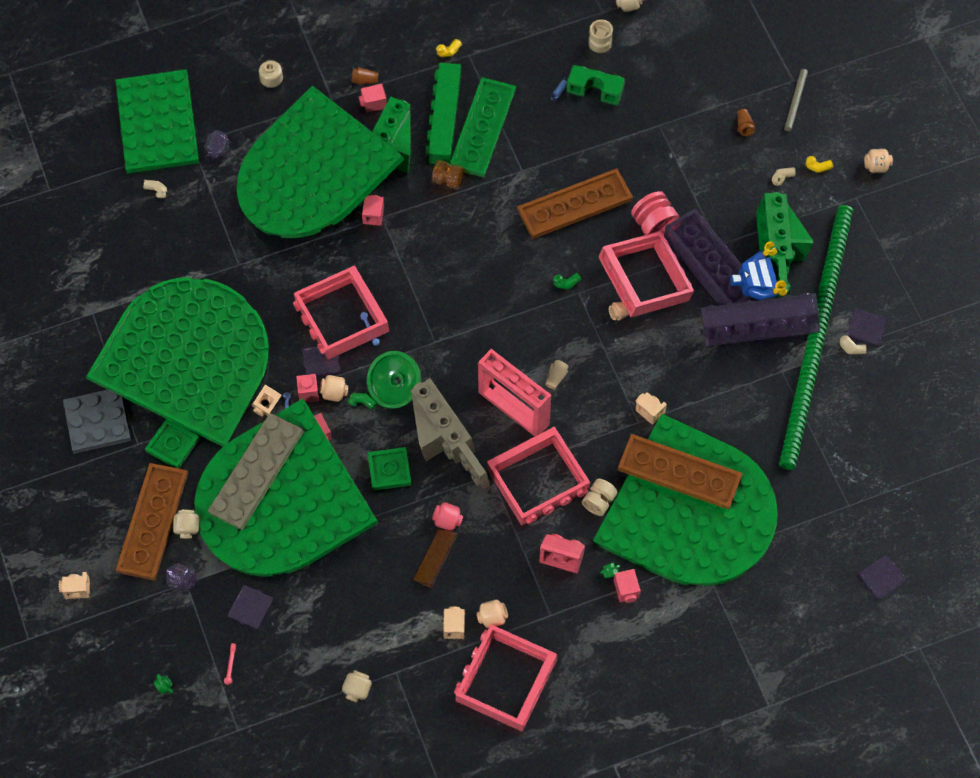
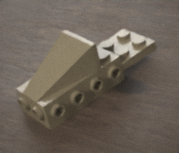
[410,378,490,490]

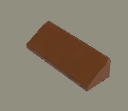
[413,529,457,588]

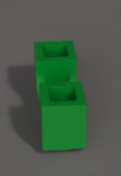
[567,65,625,105]

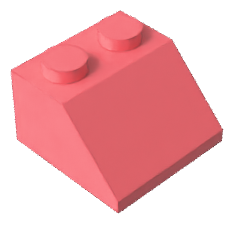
[540,534,585,574]

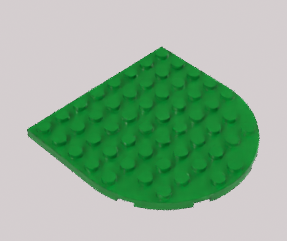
[237,86,404,238]
[86,277,269,447]
[195,399,378,576]
[593,414,777,586]

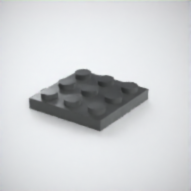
[63,390,131,454]

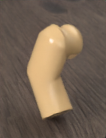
[772,167,795,186]
[144,180,167,198]
[840,335,866,354]

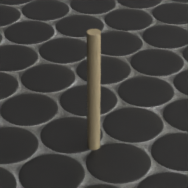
[784,69,808,131]

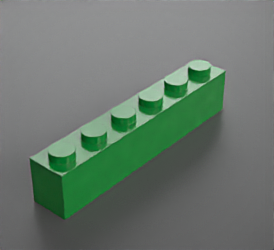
[426,63,461,165]

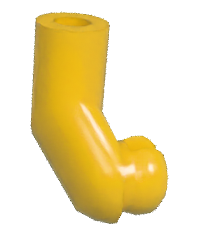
[436,39,462,57]
[806,156,833,173]

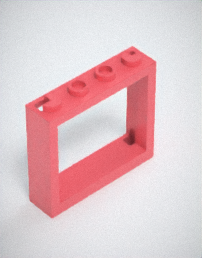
[599,231,694,317]
[293,266,389,360]
[478,349,551,436]
[487,427,590,526]
[454,625,557,731]

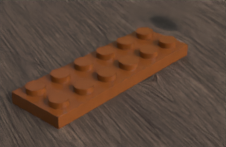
[517,168,633,239]
[618,434,742,510]
[116,463,188,581]

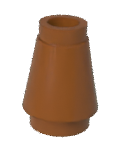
[352,67,378,85]
[737,109,756,136]

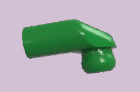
[553,273,582,289]
[348,393,378,410]

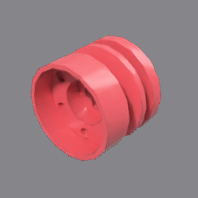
[631,191,681,237]

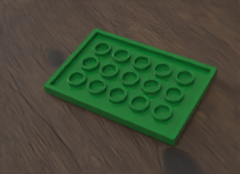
[116,70,199,174]

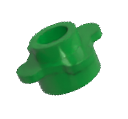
[600,563,620,579]
[154,674,173,694]

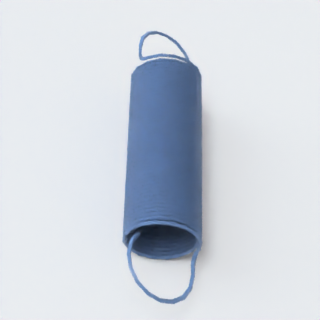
[551,79,567,101]

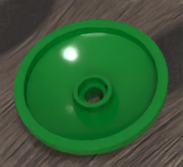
[367,351,421,409]

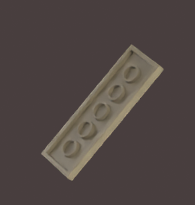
[208,413,304,530]

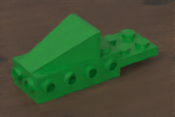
[358,97,411,207]
[756,192,813,310]

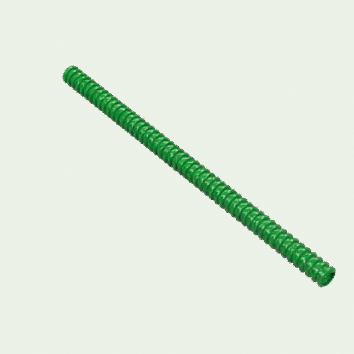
[779,205,853,470]

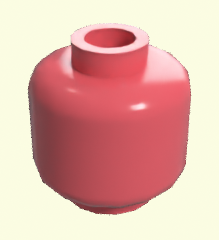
[432,502,463,531]

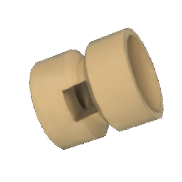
[589,20,613,53]
[582,479,618,516]

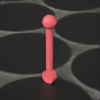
[224,643,236,685]

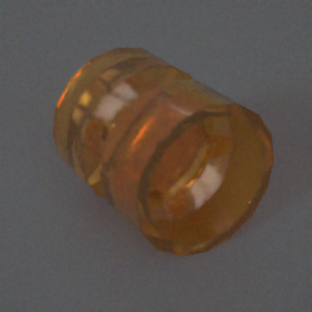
[432,160,464,190]

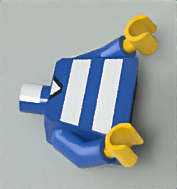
[730,242,787,301]

